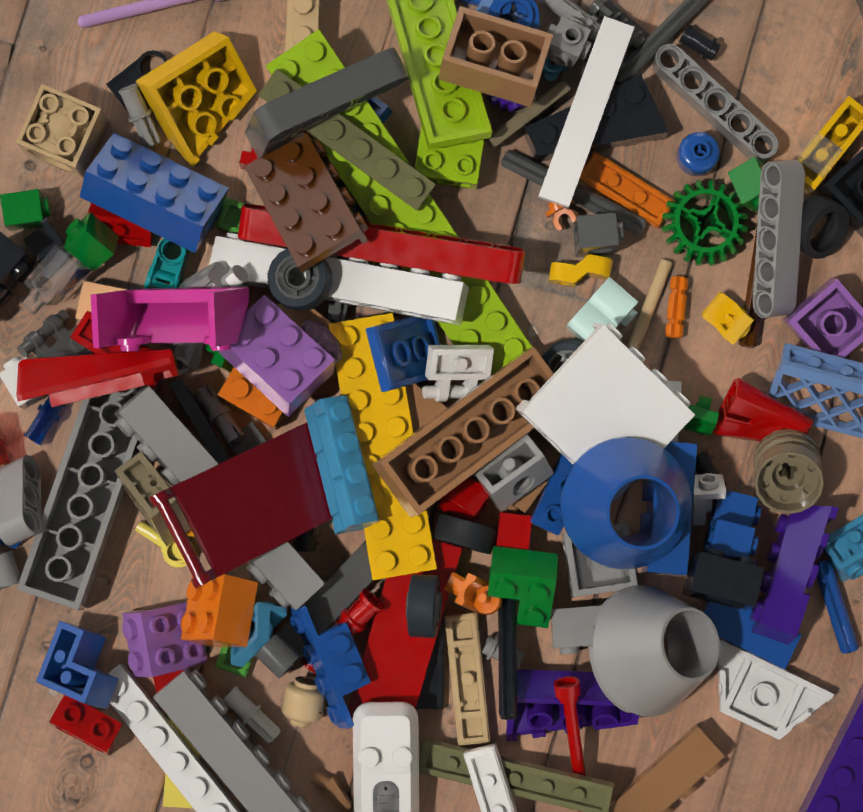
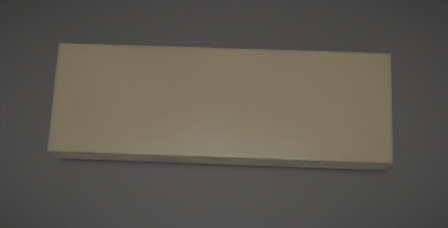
[484,80,571,148]

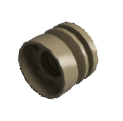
[753,429,824,514]

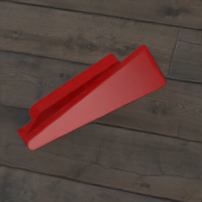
[16,349,179,407]

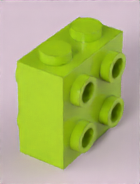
[415,125,484,190]

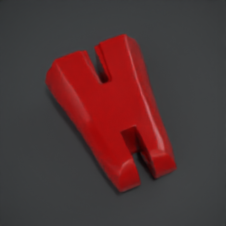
[713,378,814,442]

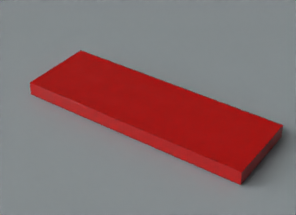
[348,539,462,720]

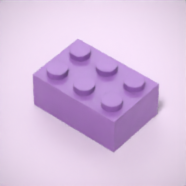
[218,295,335,417]

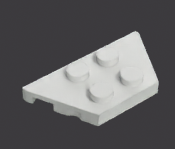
[718,640,834,740]

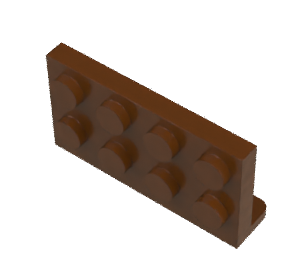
[245,130,369,272]

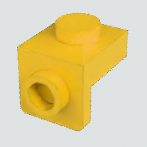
[701,292,754,345]

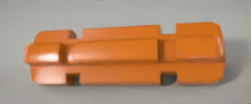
[665,276,689,339]

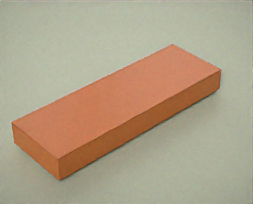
[579,151,675,229]

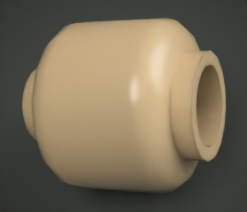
[281,676,326,727]

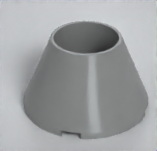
[589,585,720,717]

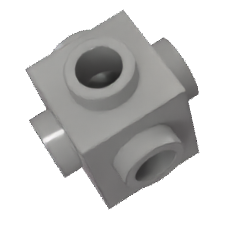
[546,16,592,69]

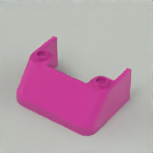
[91,287,249,351]

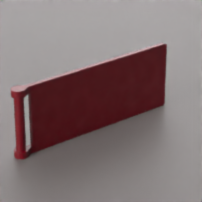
[149,422,333,589]

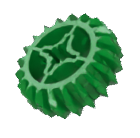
[662,180,748,266]

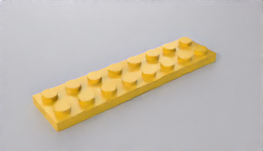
[329,313,437,580]

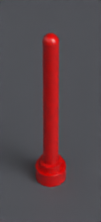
[554,676,586,812]

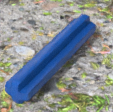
[815,560,859,654]

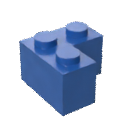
[702,490,761,560]
[36,621,119,709]

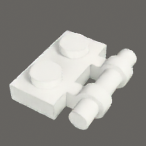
[422,345,494,402]

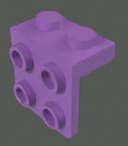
[122,601,207,677]

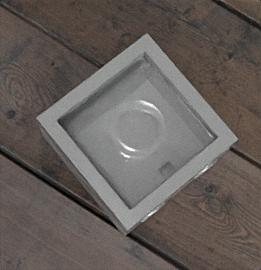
[561,523,638,597]

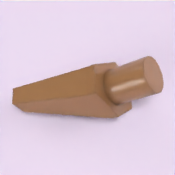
[310,771,352,812]

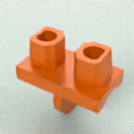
[445,572,502,615]

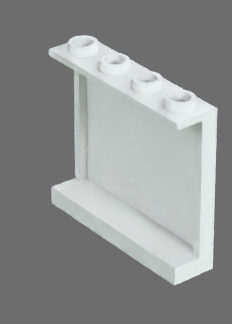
[515,323,695,501]

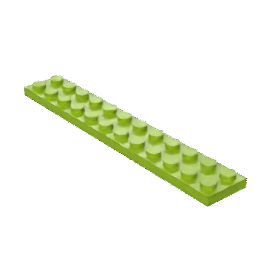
[265,29,532,384]

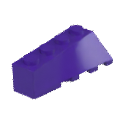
[750,506,839,645]
[506,669,639,742]

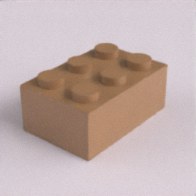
[438,6,553,107]

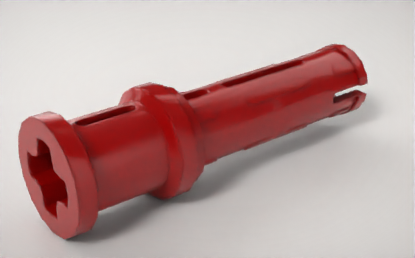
[301,589,384,674]

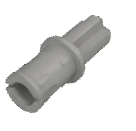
[118,83,161,148]

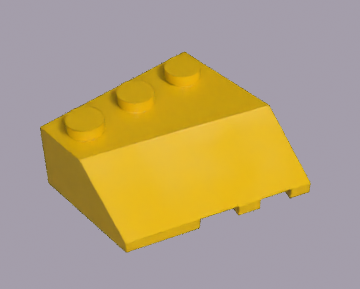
[136,31,257,168]

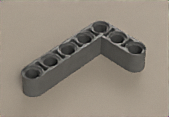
[245,48,410,158]
[255,540,373,678]

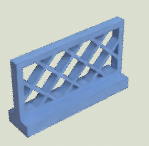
[767,343,863,438]

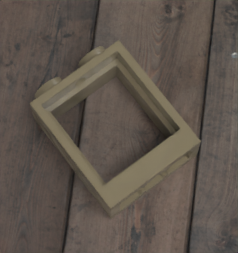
[114,452,191,547]

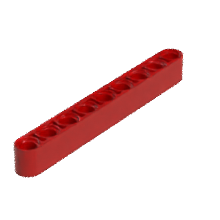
[238,204,526,284]

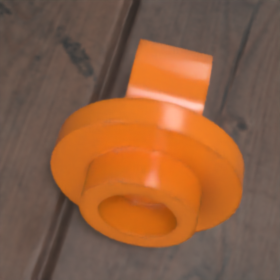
[545,198,579,231]

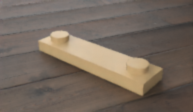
[444,613,490,746]

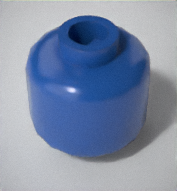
[676,132,720,176]

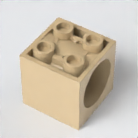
[15,84,109,179]

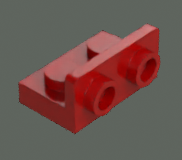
[49,695,122,756]

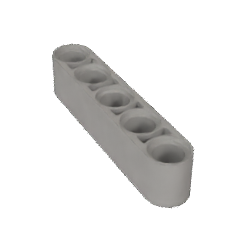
[652,44,779,163]
[753,159,805,318]

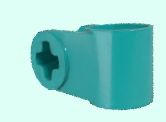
[144,238,190,289]

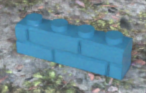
[304,395,379,534]

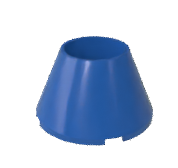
[560,437,691,569]

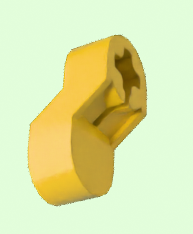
[548,254,613,287]

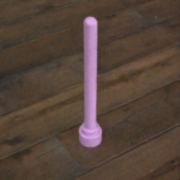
[77,0,224,28]

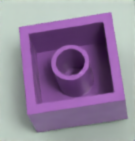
[783,277,863,358]

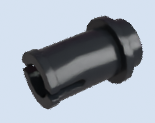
[679,24,722,61]
[695,451,727,485]
[293,527,319,552]

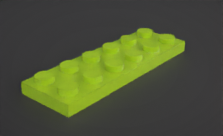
[386,0,492,150]

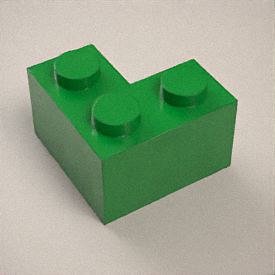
[487,546,558,628]

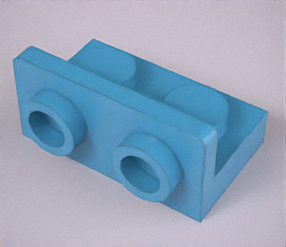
[823,515,863,582]
[231,602,287,667]

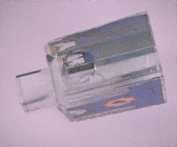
[21,245,91,315]

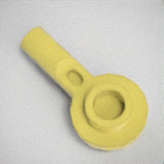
[135,520,195,568]

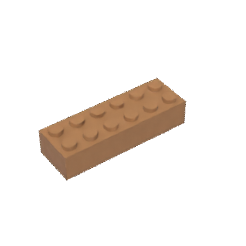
[372,347,554,517]

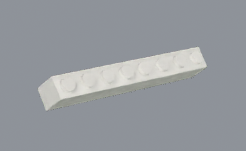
[209,233,469,326]

